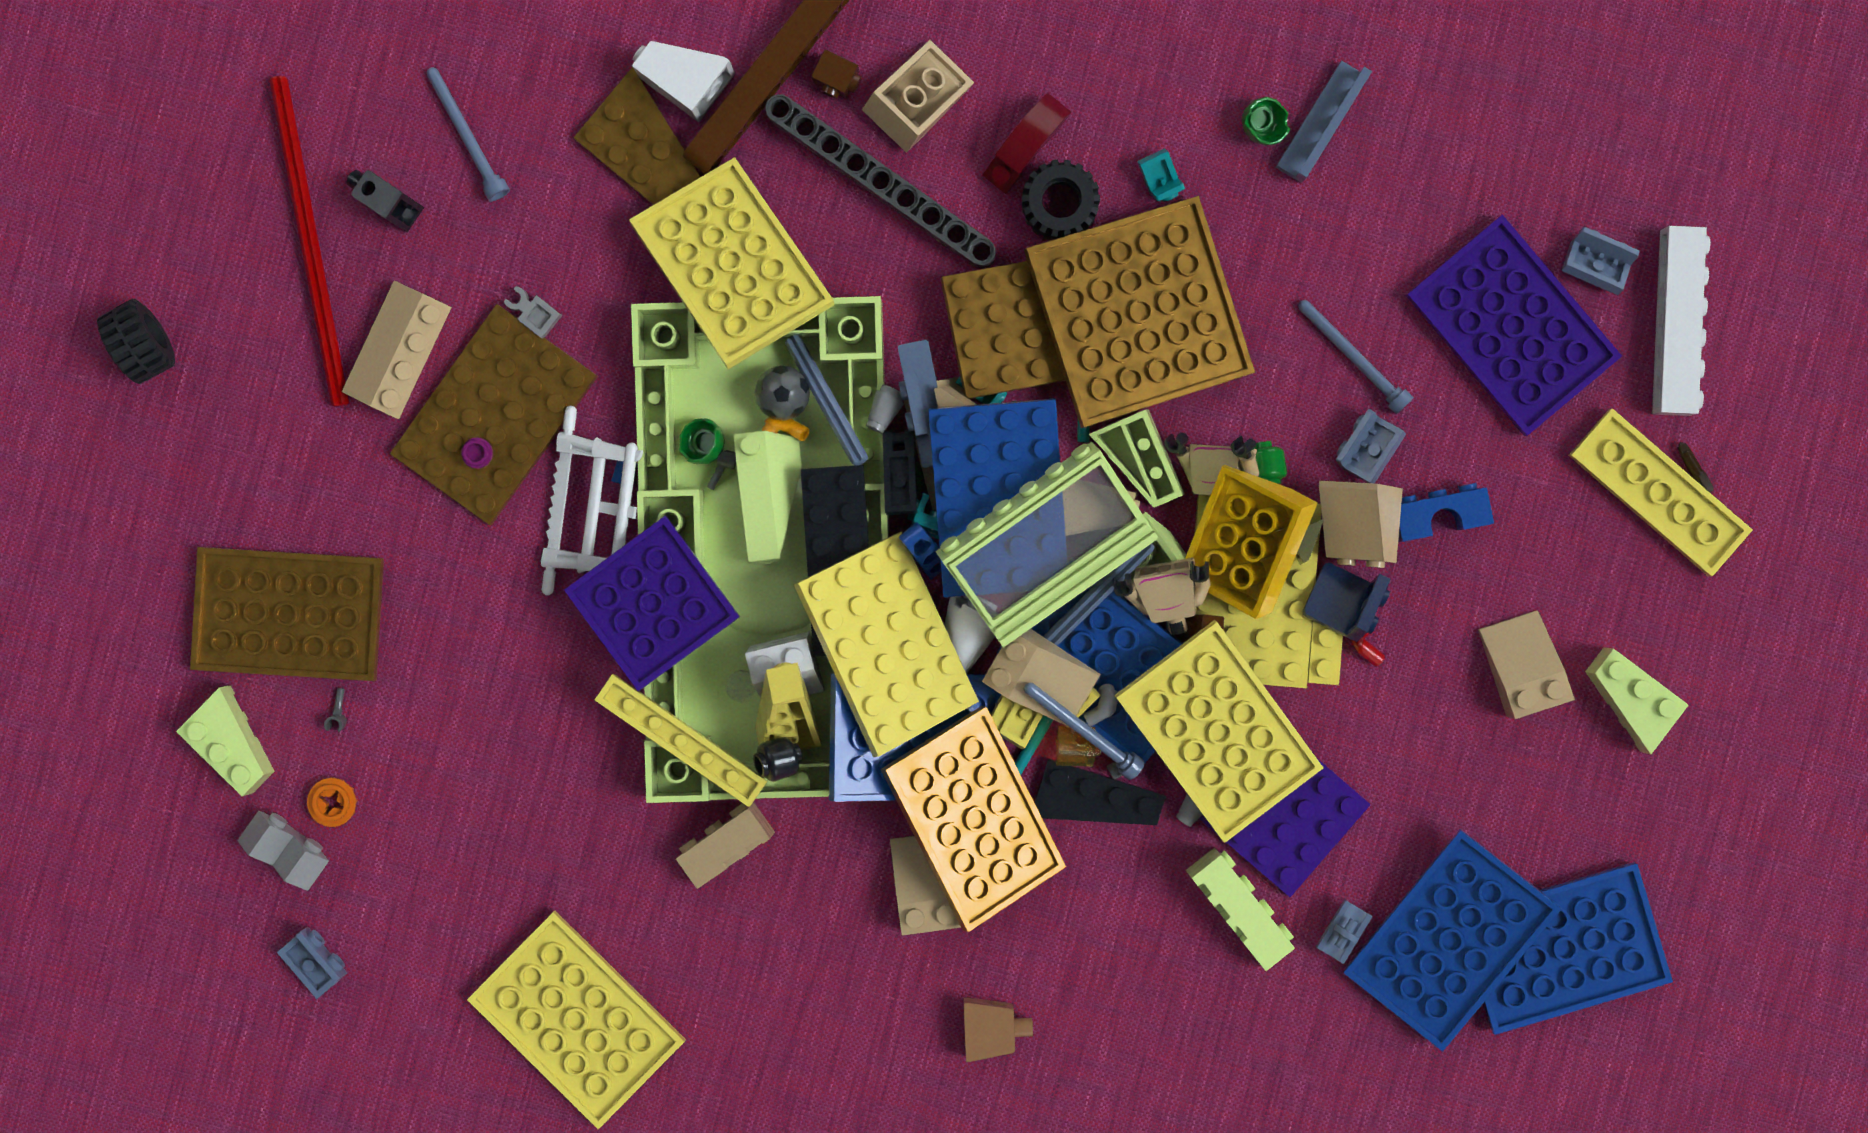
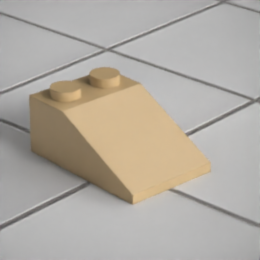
[862,40,974,153]
[1478,610,1575,719]
[982,629,1101,727]
[890,836,961,936]

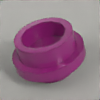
[461,438,493,469]

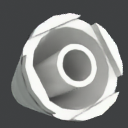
[944,595,999,674]

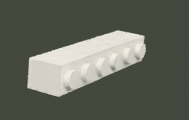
[1652,226,1710,416]

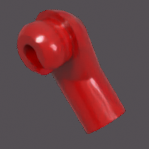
[1350,633,1385,667]

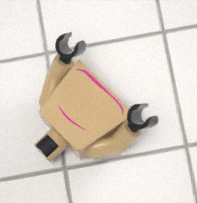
[1164,432,1259,496]
[1112,557,1211,635]

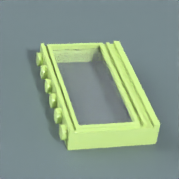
[935,442,1158,648]

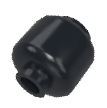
[753,737,802,782]

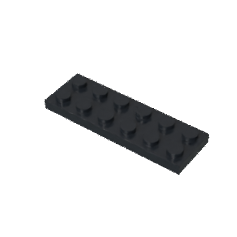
[801,465,869,657]

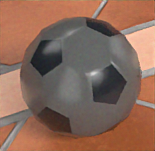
[755,366,810,421]

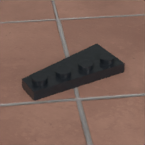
[1034,758,1166,825]

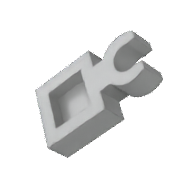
[504,286,562,339]

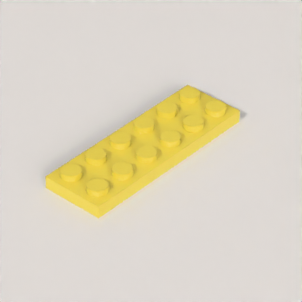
[1568,408,1753,577]

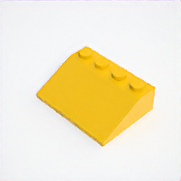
[1185,465,1318,619]

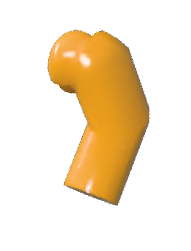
[762,417,810,441]

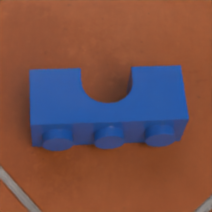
[1398,483,1494,542]

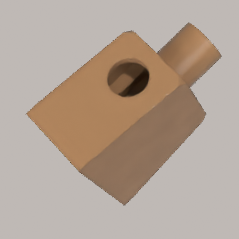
[964,997,1033,1062]

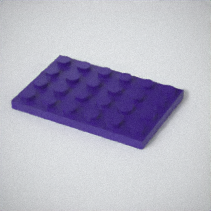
[1405,214,1622,437]

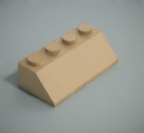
[342,281,452,419]

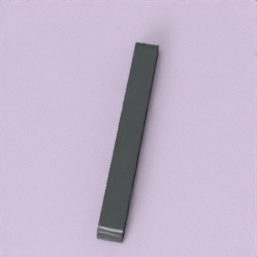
[766,94,995,269]

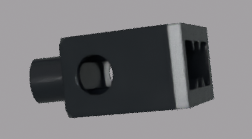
[346,170,424,233]

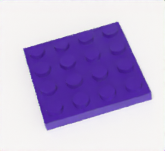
[564,516,740,691]
[1199,758,1371,897]

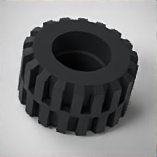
[1022,159,1100,241]
[97,298,175,384]

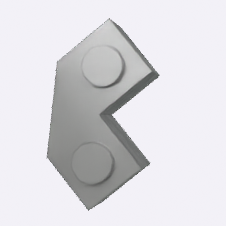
[237,811,329,891]

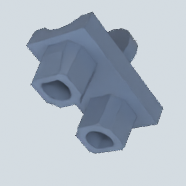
[1316,899,1373,964]

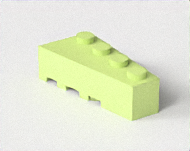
[1186,847,1295,971]

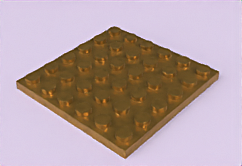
[1024,196,1255,428]

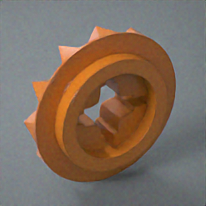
[307,777,358,827]

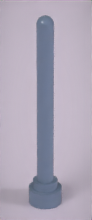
[427,67,510,202]
[1298,300,1414,414]
[1024,683,1144,780]

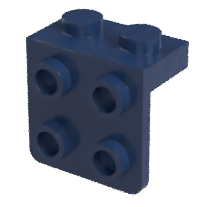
[1303,562,1391,642]

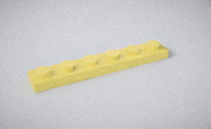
[595,674,768,807]

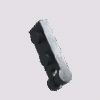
[883,428,918,515]

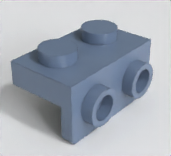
[1562,227,1639,295]
[1336,409,1406,484]
[277,927,347,999]

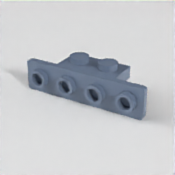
[898,340,938,468]

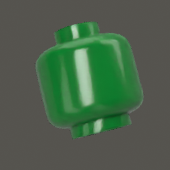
[1254,441,1287,484]

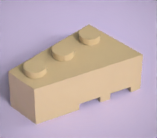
[676,802,775,889]

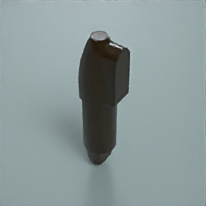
[1677,442,1714,493]

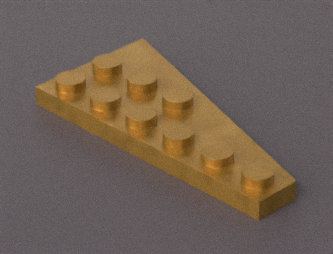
[574,67,700,205]

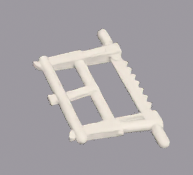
[541,405,643,595]

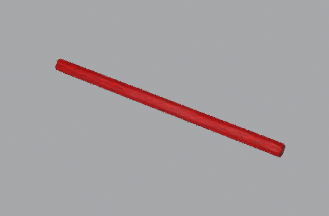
[269,76,349,407]

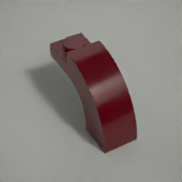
[982,93,1071,194]

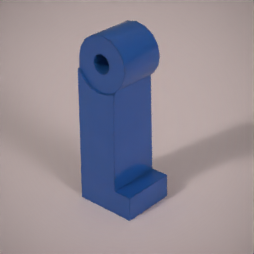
[899,522,941,580]

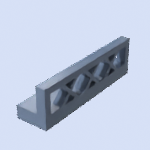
[1275,61,1372,184]

